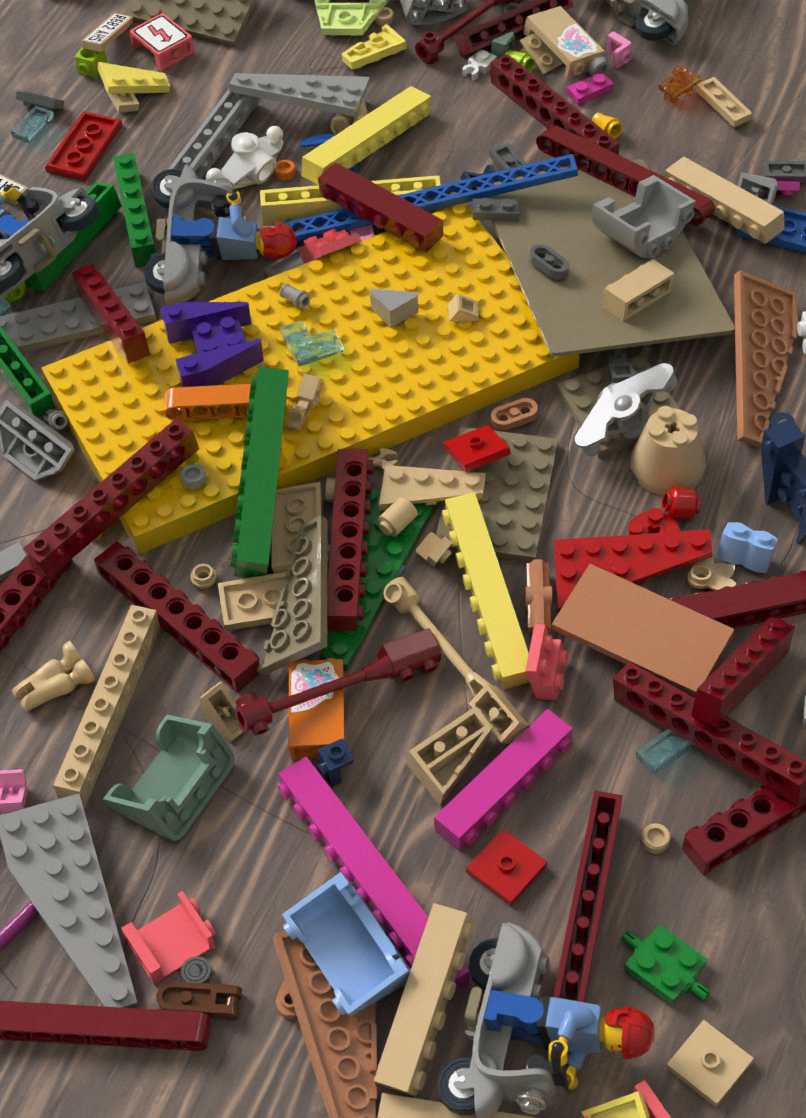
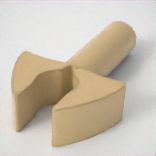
[369,448,399,475]

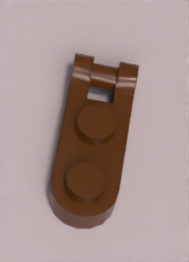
[156,981,242,1021]

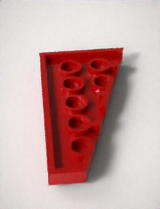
[554,529,713,613]

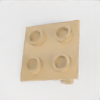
[520,33,564,75]

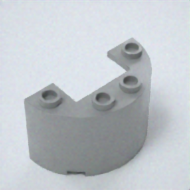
[592,175,696,258]

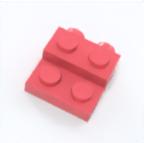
[298,229,361,264]
[525,624,569,700]

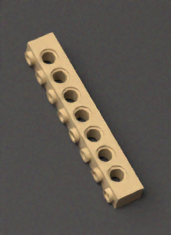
[53,605,160,808]

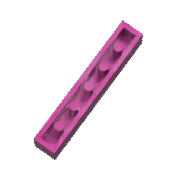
[434,709,573,851]

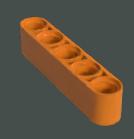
[165,384,286,421]

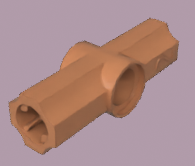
[525,559,552,635]

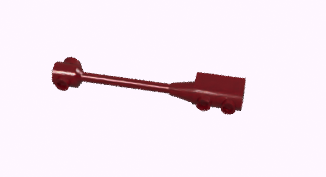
[415,0,523,64]
[235,628,441,736]

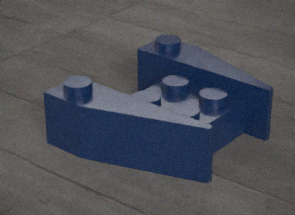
[761,419,806,543]

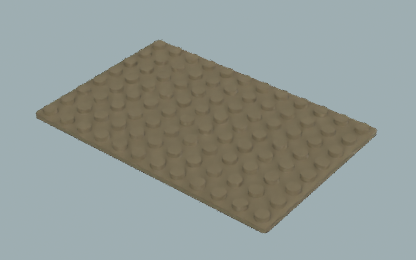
[476,159,735,357]

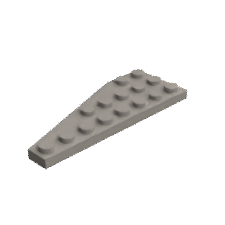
[0,793,138,1008]

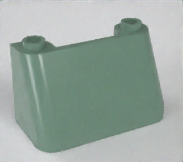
[103,715,234,841]

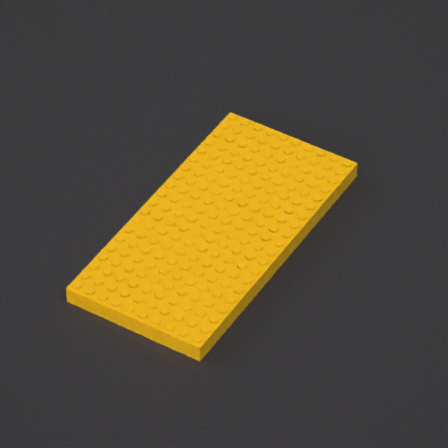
[41,203,580,555]

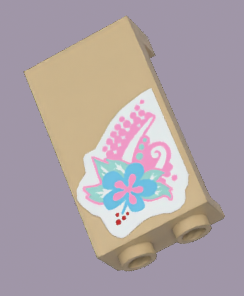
[523,6,604,78]

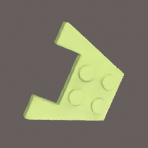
[314,0,389,36]

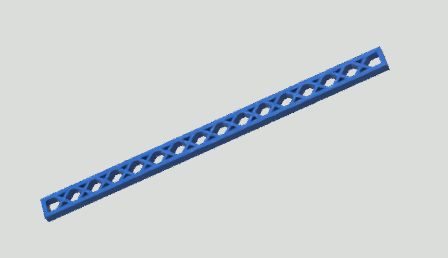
[258,154,578,251]

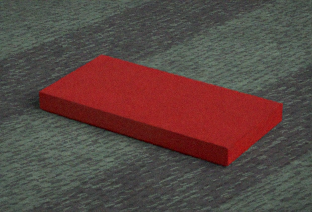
[45,111,123,182]

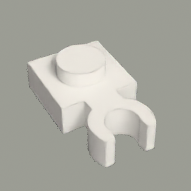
[463,49,497,81]

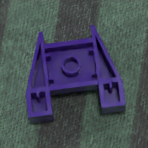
[160,302,264,387]

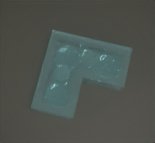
[280,320,344,367]

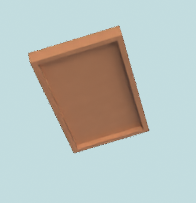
[552,564,734,697]

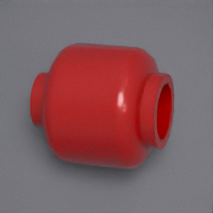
[662,486,702,521]

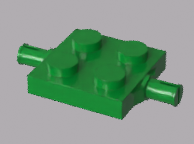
[621,924,711,1006]

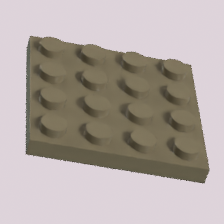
[556,354,680,458]

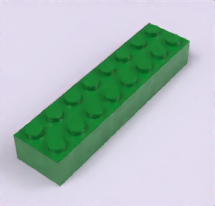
[230,366,289,578]

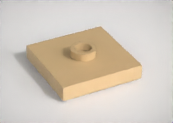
[666,1020,754,1107]

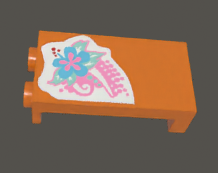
[289,658,345,760]

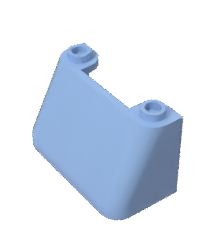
[282,872,411,1016]

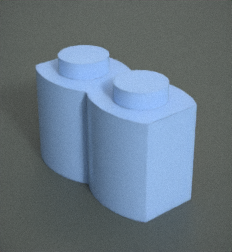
[717,522,778,573]

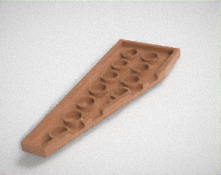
[734,270,798,447]
[273,931,377,1118]

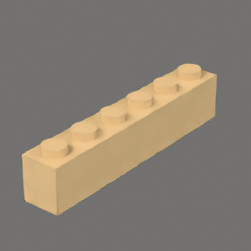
[665,157,784,244]
[374,903,475,1097]

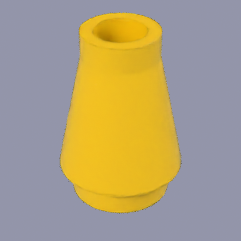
[592,113,623,139]

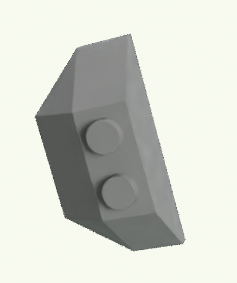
[0,400,74,481]

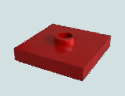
[443,425,511,472]
[466,828,547,906]

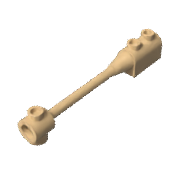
[384,577,530,744]

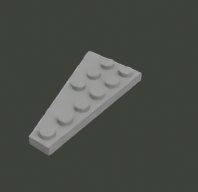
[229,73,370,117]

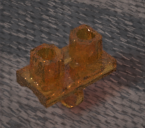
[658,66,701,105]

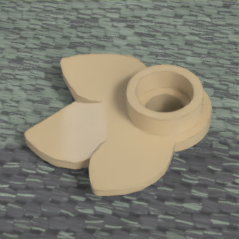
[687,557,736,590]

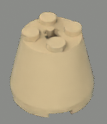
[630,406,706,495]

